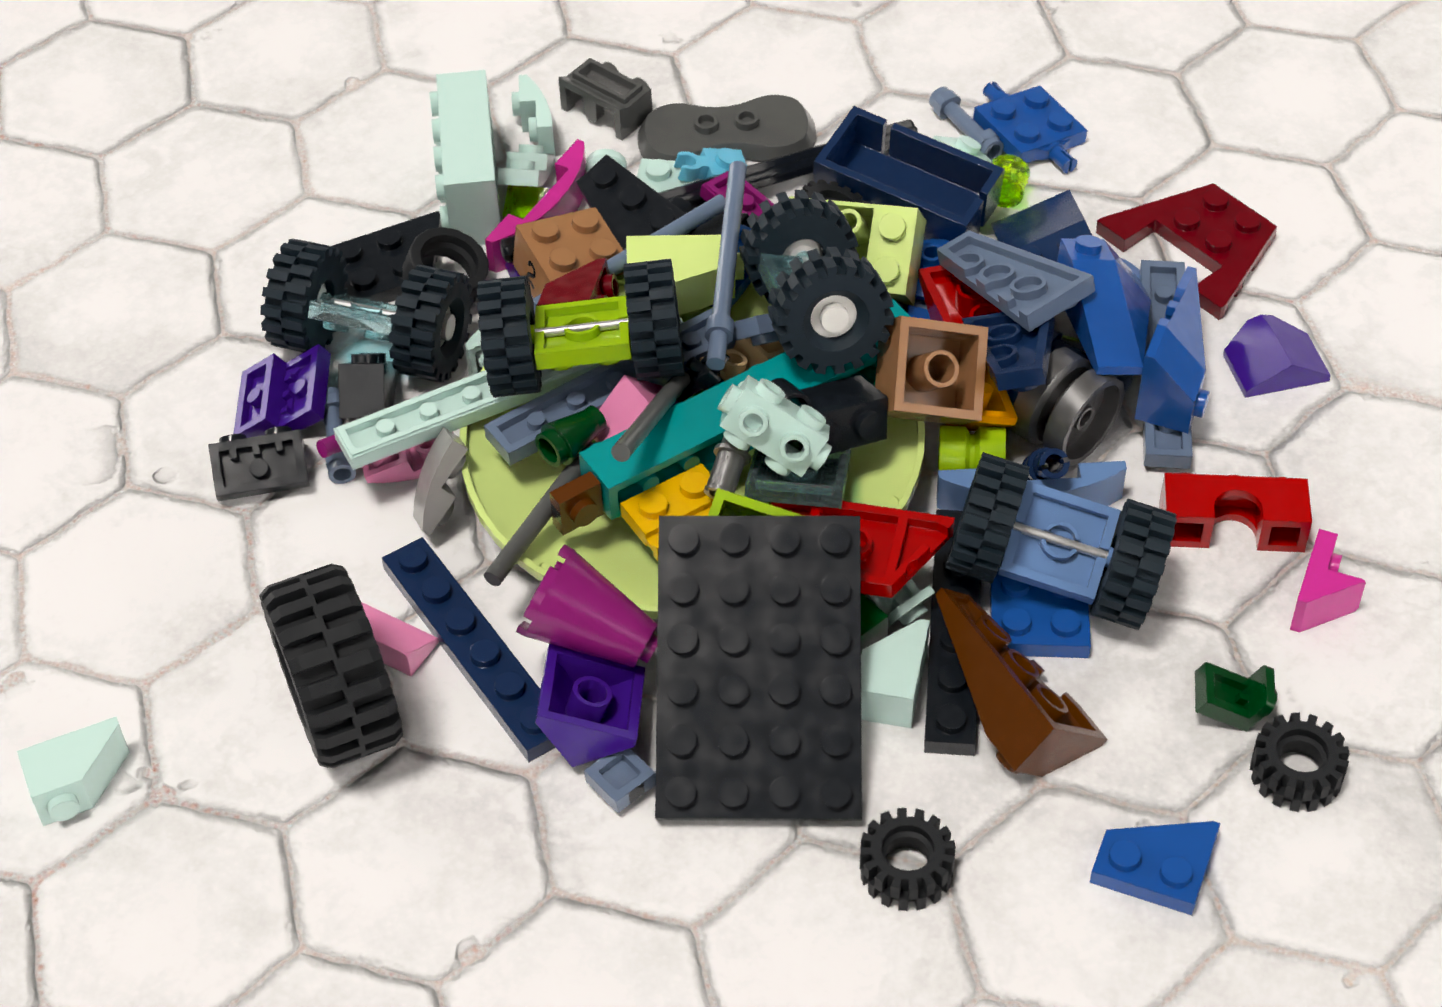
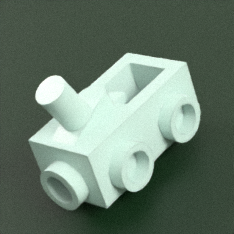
[717,375,832,477]

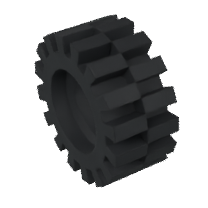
[1250,713,1350,812]
[859,807,956,911]

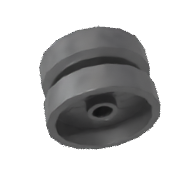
[1011,347,1125,467]

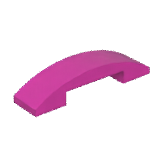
[485,139,586,273]

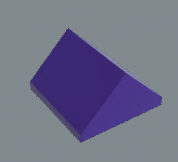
[535,644,645,768]

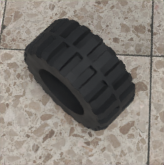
[259,564,403,768]

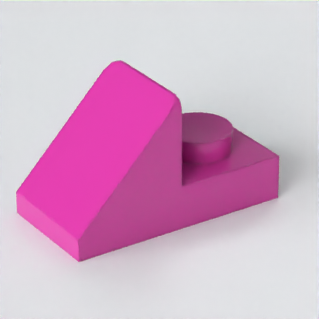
[1290,529,1366,632]

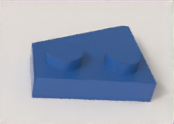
[1089,821,1221,916]

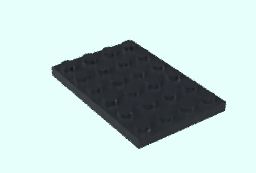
[655,516,862,821]

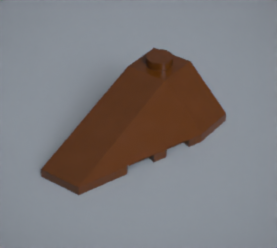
[935,588,1108,777]

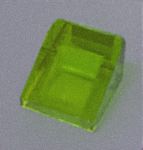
[502,185,549,220]

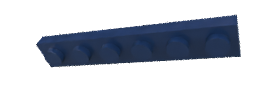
[381,537,556,762]

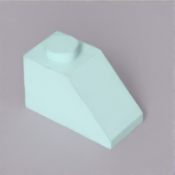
[861,619,930,728]
[17,717,129,826]

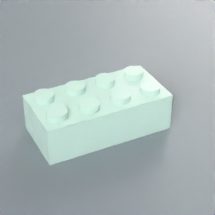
[430,70,501,245]

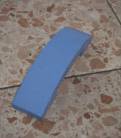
[936,461,1127,511]

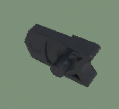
[678,354,730,402]

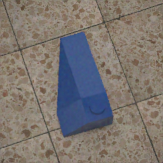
[1057,235,1151,375]
[1134,266,1210,434]

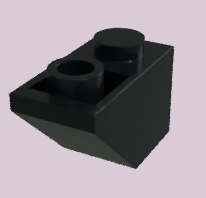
[338,353,398,418]

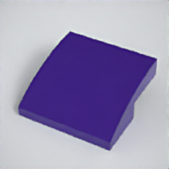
[233,344,331,438]

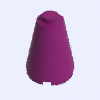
[516,544,658,668]

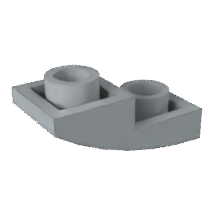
[413,427,468,536]

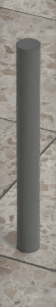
[611,371,691,462]
[484,442,594,586]

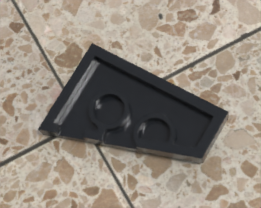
[576,154,697,250]

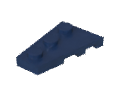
[962,312,1055,392]

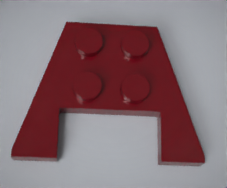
[1096,183,1277,320]

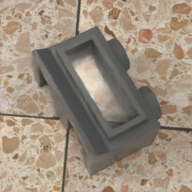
[558,58,653,141]

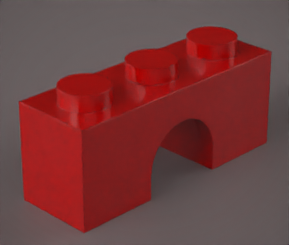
[1159,473,1312,553]

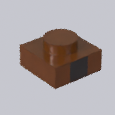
[549,471,604,535]

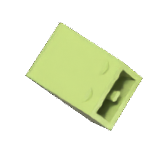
[789,196,926,306]

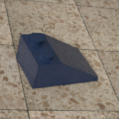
[991,190,1092,262]

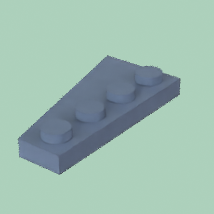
[937,230,1095,332]

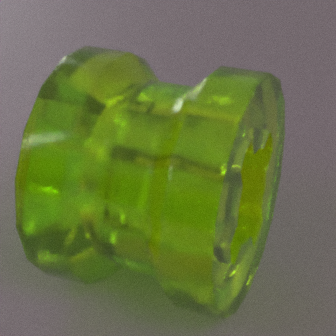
[991,154,1030,208]

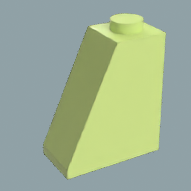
[626,235,744,315]

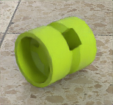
[938,425,1006,470]

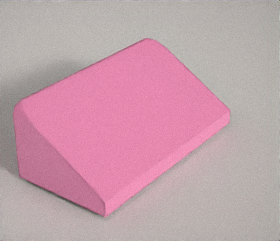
[362,602,439,677]

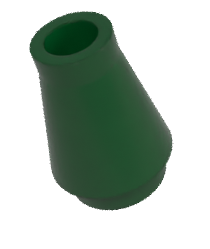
[535,405,607,467]

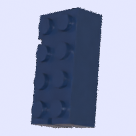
[813,106,1004,241]

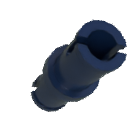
[1022,447,1070,480]

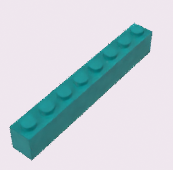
[579,299,911,520]

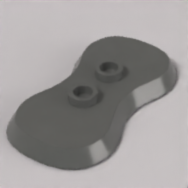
[637,95,816,162]

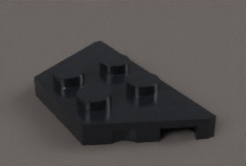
[332,211,442,315]

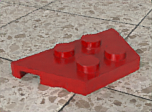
[769,490,955,598]

